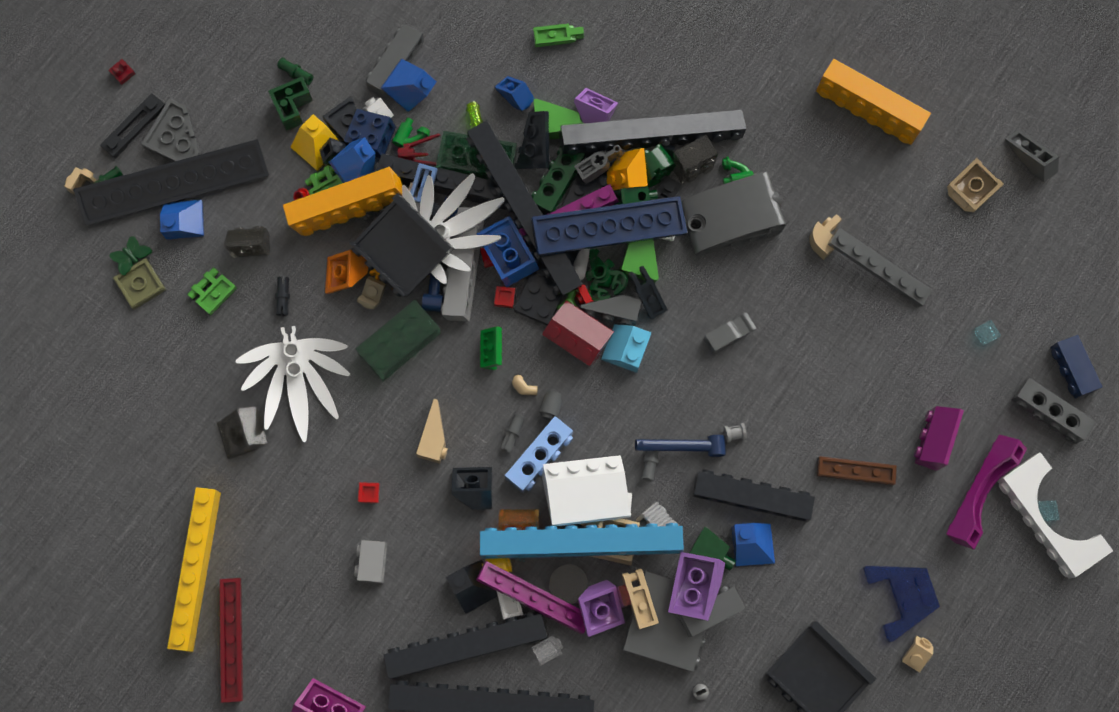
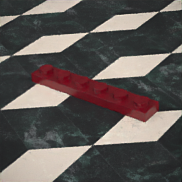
[220,578,243,703]

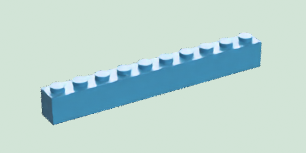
[480,523,684,559]

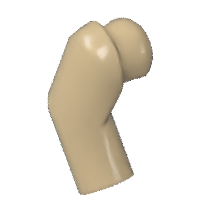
[512,375,538,395]

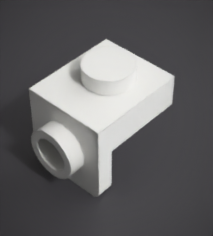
[363,97,394,118]

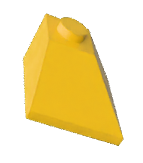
[291,114,339,172]

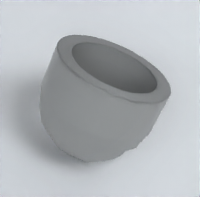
[692,684,709,700]

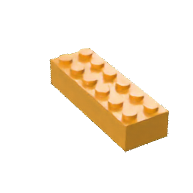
[816,59,931,145]
[283,167,402,236]

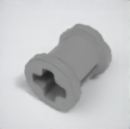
[723,423,747,443]

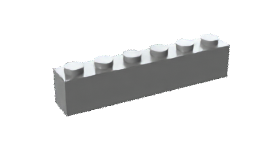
[441,207,484,322]

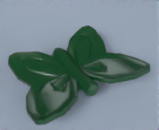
[109,236,152,275]

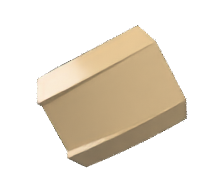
[947,158,1004,212]

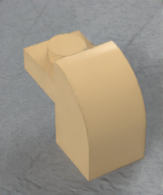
[810,214,842,260]

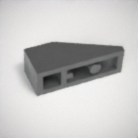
[1005,129,1059,182]

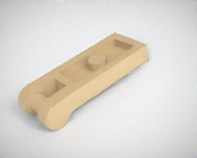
[622,568,659,629]

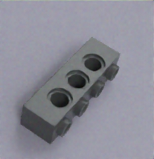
[1011,378,1096,443]

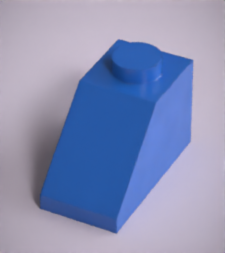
[495,76,535,111]

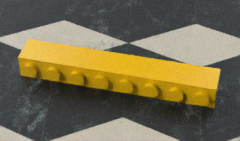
[167,487,221,652]

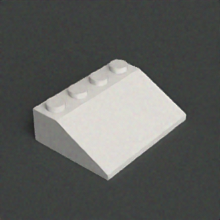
[542,455,631,527]

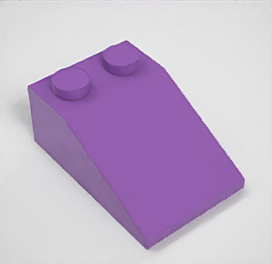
[668,552,725,621]

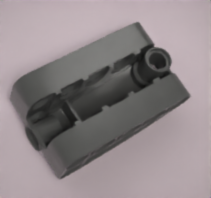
[681,172,786,256]

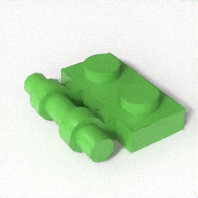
[305,165,343,195]
[187,267,237,316]

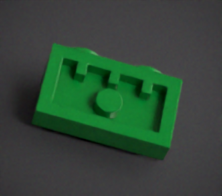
[480,326,502,370]

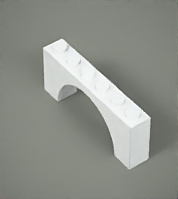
[998,452,1113,579]

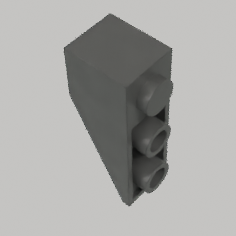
[581,295,642,326]

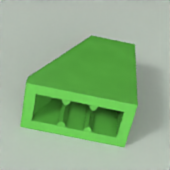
[533,99,584,139]
[620,239,659,283]

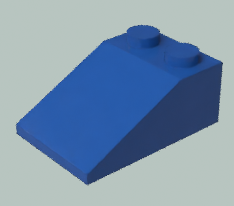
[477,216,539,287]

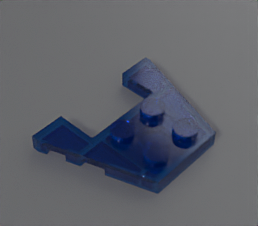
[863,566,940,642]

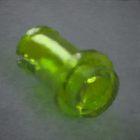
[466,101,483,126]

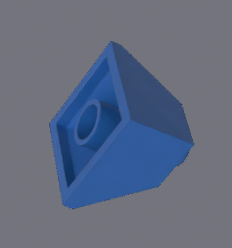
[381,59,437,112]
[329,137,375,183]
[160,200,204,240]
[731,523,775,567]

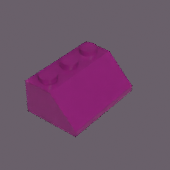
[914,406,964,471]
[291,678,366,712]

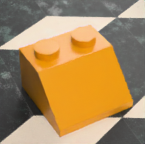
[607,148,648,191]

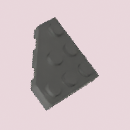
[141,98,200,162]

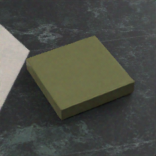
[113,258,166,310]

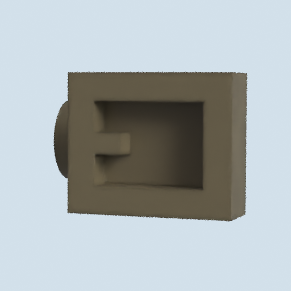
[357,276,386,309]

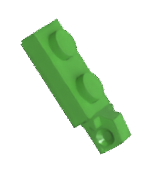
[533,23,584,47]

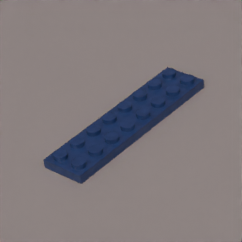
[531,196,687,256]

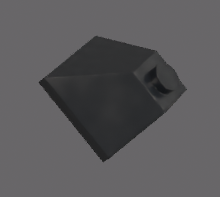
[451,467,492,510]
[446,560,498,614]

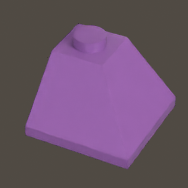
[574,88,618,123]
[578,580,625,637]

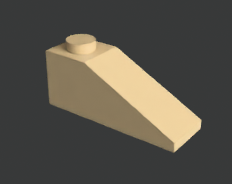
[416,399,448,464]

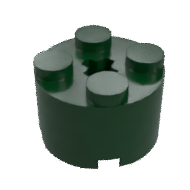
[644,144,676,188]

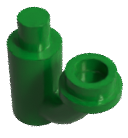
[392,117,430,148]
[722,157,754,184]

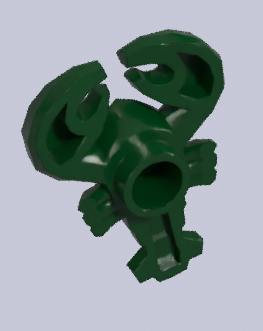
[585,248,628,302]

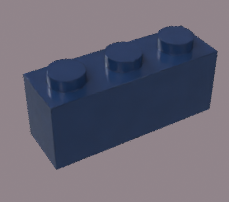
[1051,335,1103,399]

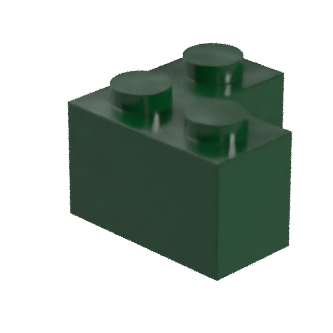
[268,77,313,131]

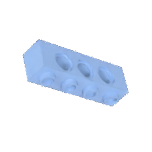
[505,416,573,493]

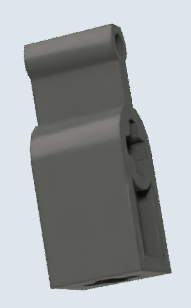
[574,145,624,184]
[703,313,756,355]

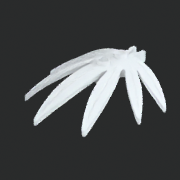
[402,173,504,284]
[236,326,350,442]

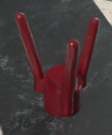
[398,133,440,166]

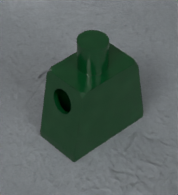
[614,186,658,205]
[689,527,736,571]

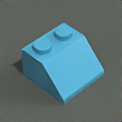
[601,324,651,373]

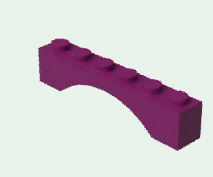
[946,434,1027,550]

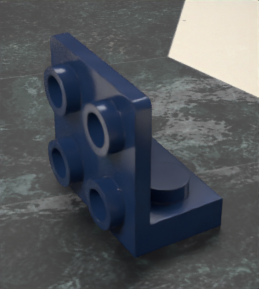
[344,109,396,158]

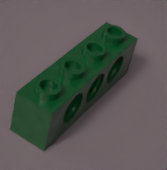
[531,146,587,215]

